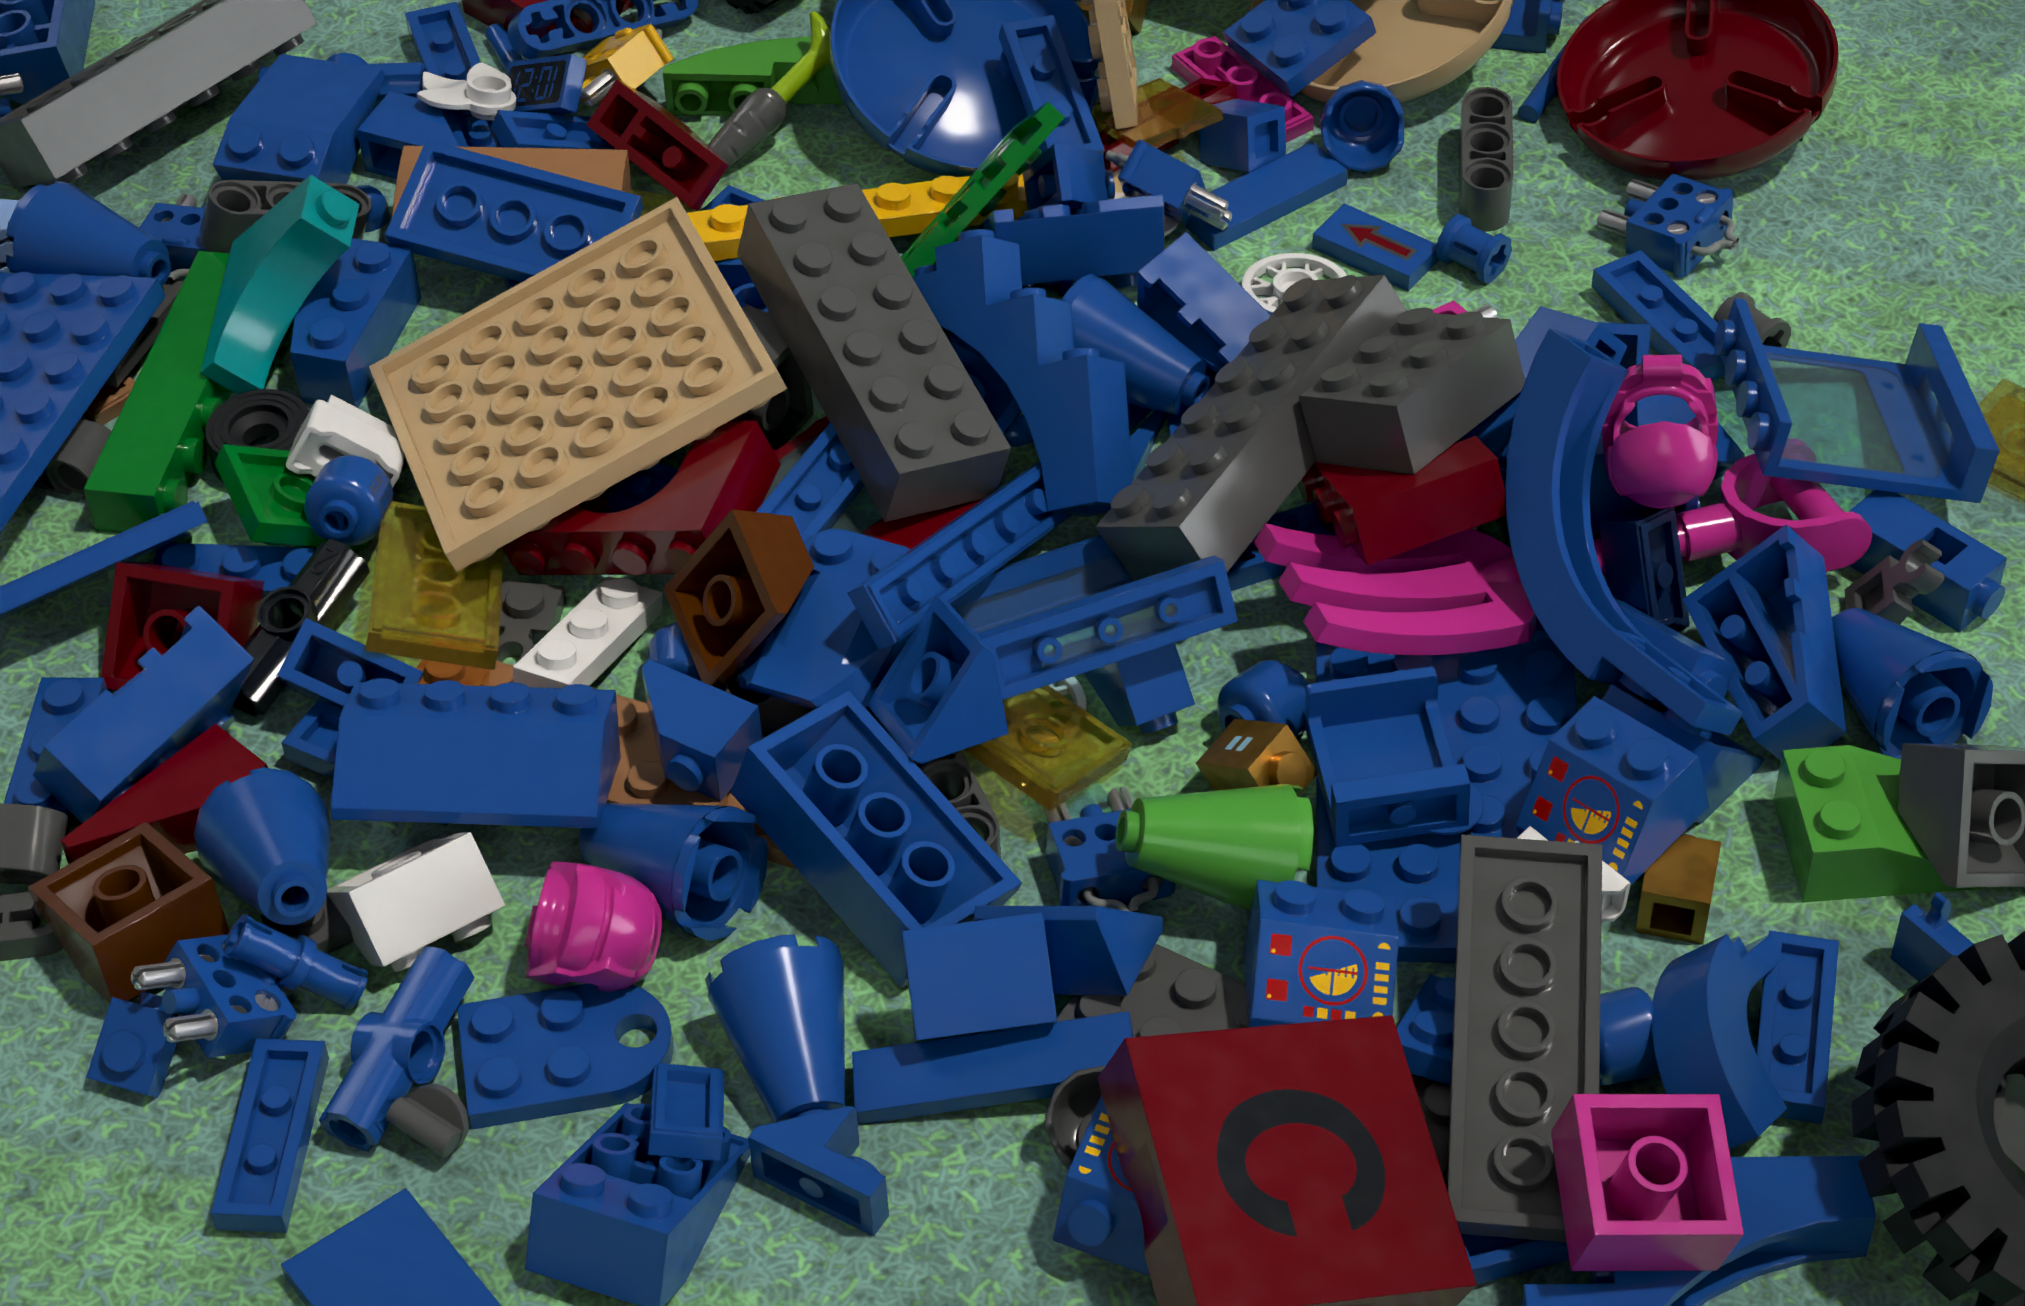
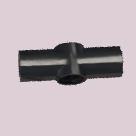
[233,538,370,717]

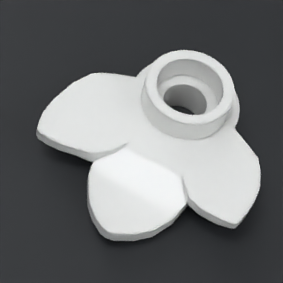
[417,63,516,121]

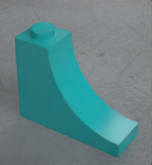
[200,175,360,395]

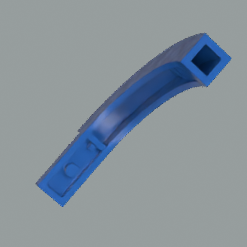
[1505,328,1744,736]

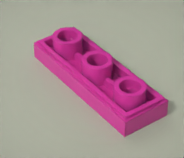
[1171,36,1314,143]

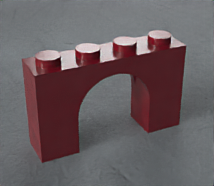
[501,421,781,576]
[1297,436,1507,565]

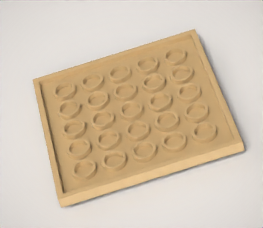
[369,197,787,572]

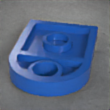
[457,983,674,1130]

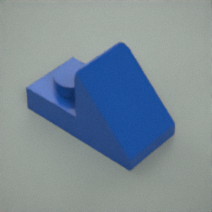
[748,1106,889,1237]

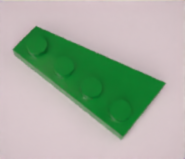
[901,102,1065,277]

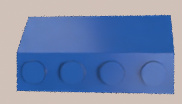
[331,678,621,828]
[731,691,1022,988]

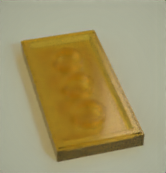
[365,501,503,670]

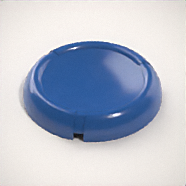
[829,0,1101,177]

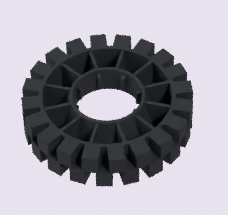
[1851,931,2025,1306]

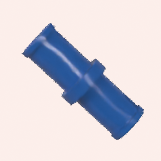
[224,914,368,1010]

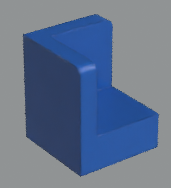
[1198,99,1286,172]

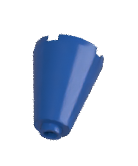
[5,181,171,286]
[1062,274,1210,415]
[1832,608,1993,759]
[194,767,331,925]
[579,803,768,941]
[705,934,845,1123]

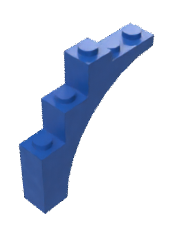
[912,229,1133,517]
[1521,1155,1876,1306]

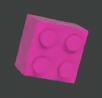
[1551,1094,1744,1271]

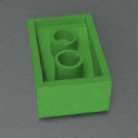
[1773,745,1997,903]

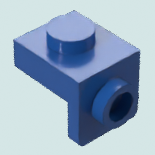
[86,991,180,1098]

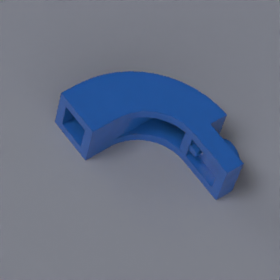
[1652,934,1787,1149]

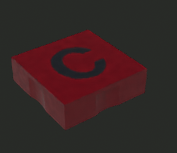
[1098,1015,1477,1306]

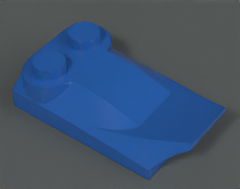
[738,529,911,710]

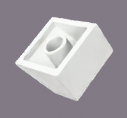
[327,832,505,972]

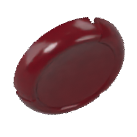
[1557,0,1839,181]

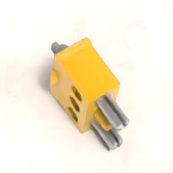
[562,23,674,115]

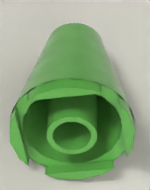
[1115,784,1314,912]

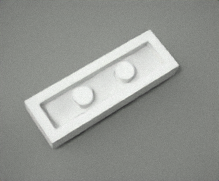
[513,576,663,688]

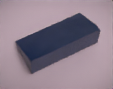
[1599,508,1690,632]

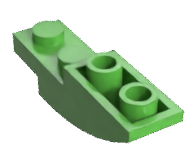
[662,37,845,116]

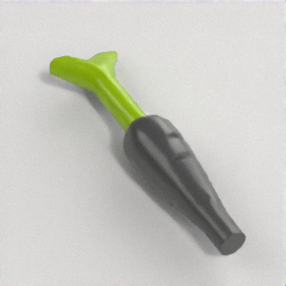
[708,11,830,167]

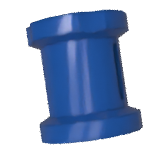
[1435,214,1512,284]

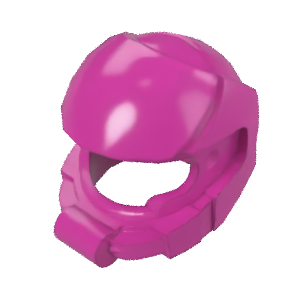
[1602,355,1718,510]
[524,861,662,992]

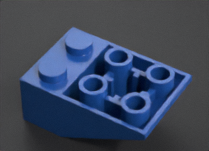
[525,1102,750,1306]

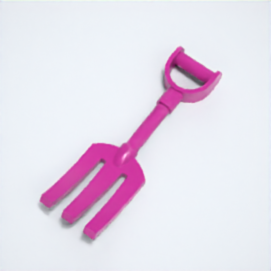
[1254,445,1873,655]

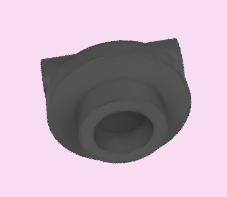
[386,1084,469,1158]

